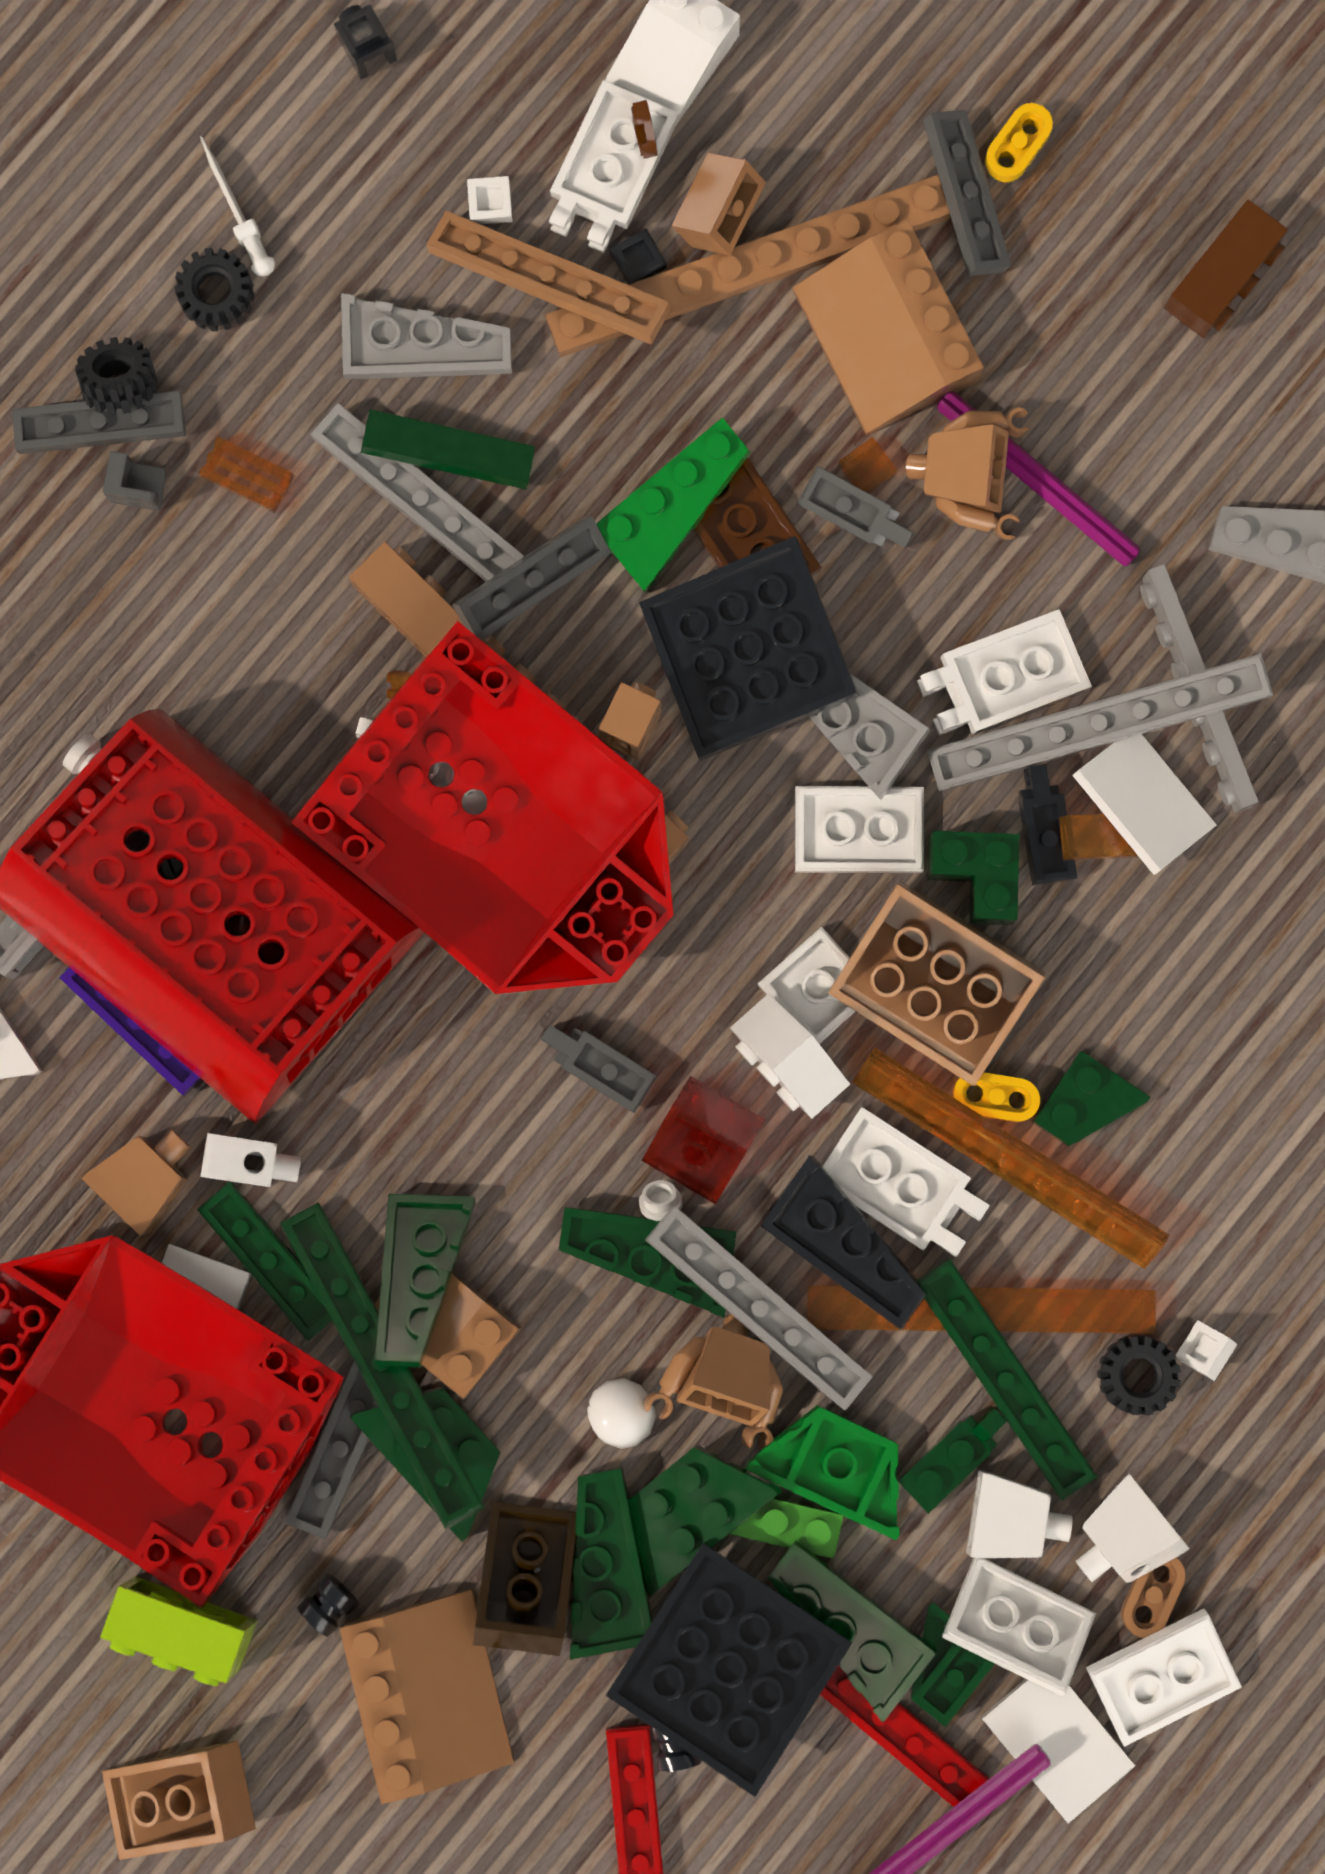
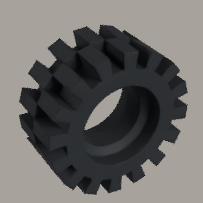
[174,248,255,332]
[75,337,158,415]
[1098,1335,1181,1416]

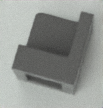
[103,451,167,511]

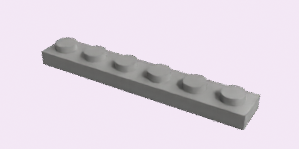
[310,403,524,582]
[1140,564,1259,814]
[645,1206,873,1411]

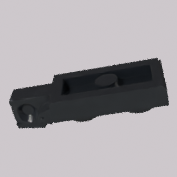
[1018,764,1077,886]

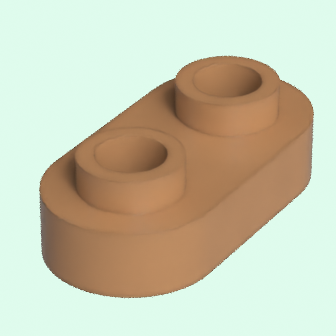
[1121,1557,1185,1638]

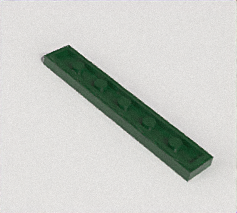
[917,1258,1098,1501]

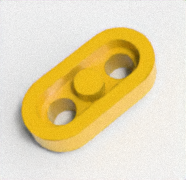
[985,103,1053,182]
[952,1072,1040,1122]

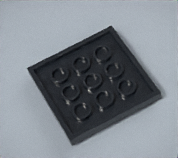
[639,536,859,760]
[605,1543,852,1797]

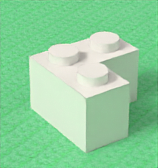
[730,994,850,1119]

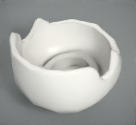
[587,1378,656,1449]

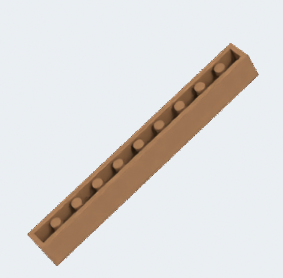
[348,541,689,862]

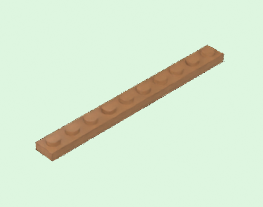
[545,175,951,358]

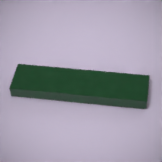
[361,409,535,490]
[197,1181,332,1341]

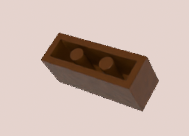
[1164,199,1288,339]

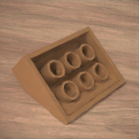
[792,220,984,436]
[828,880,1045,1086]
[339,1589,514,1805]

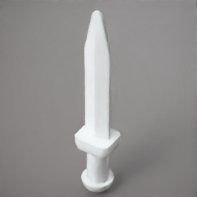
[200,136,275,277]

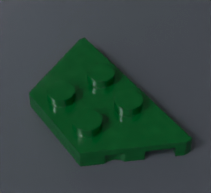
[349,1386,501,1542]
[629,1445,782,1595]

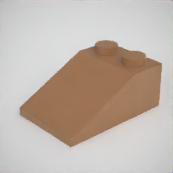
[374,1272,521,1399]
[102,1740,256,1860]

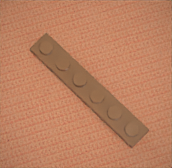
[426,211,671,345]

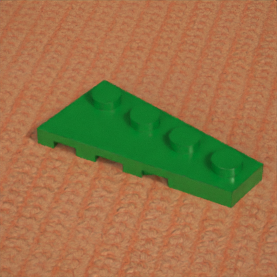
[596,417,751,593]

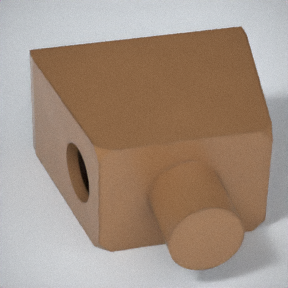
[81,1130,191,1236]

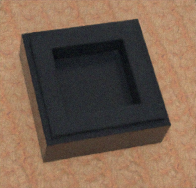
[610,228,667,285]

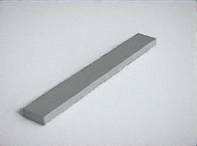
[927,654,1273,792]

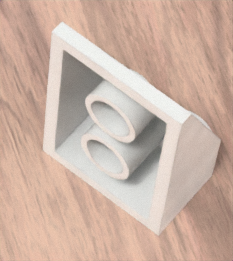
[605,0,740,124]

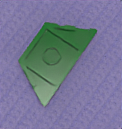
[744,1405,899,1541]

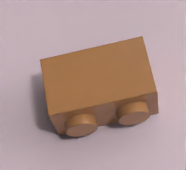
[672,153,766,256]
[599,682,661,761]

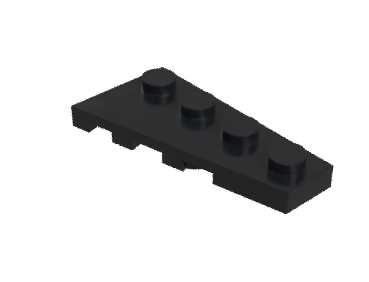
[761,1155,928,1330]

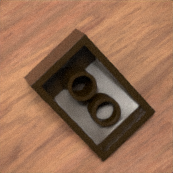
[473,1501,576,1656]

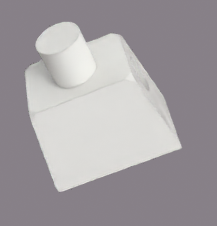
[200,1133,301,1187]
[966,1470,1073,1558]
[1076,1474,1189,1583]

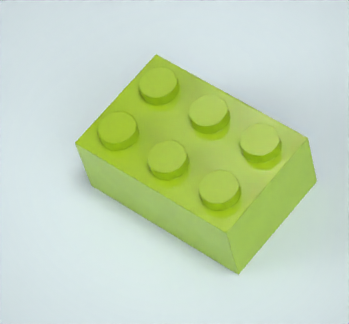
[100,1576,258,1686]

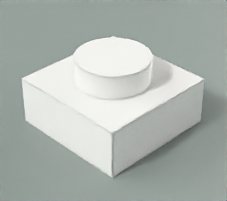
[467,176,513,225]
[1175,1320,1237,1381]

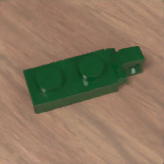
[897,1407,1007,1514]

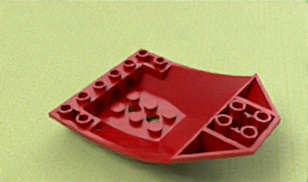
[291,620,673,994]
[0,1235,345,1608]

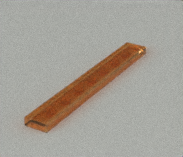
[851,1047,1169,1269]
[807,1285,1156,1334]

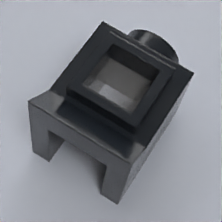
[334,4,397,79]

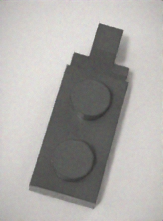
[797,466,915,548]
[541,1025,657,1113]

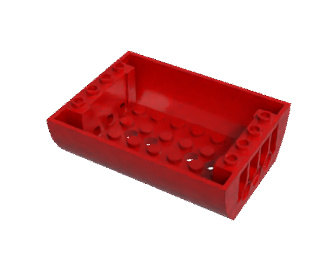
[0,709,424,1125]

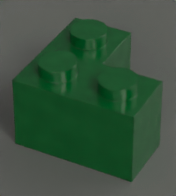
[928,831,1020,925]

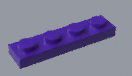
[59,968,201,1096]

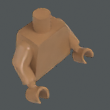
[906,407,1029,540]
[643,1315,783,1449]

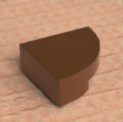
[631,100,658,159]

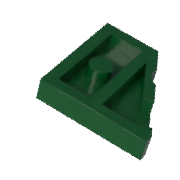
[1032,1051,1150,1147]
[910,1601,995,1728]

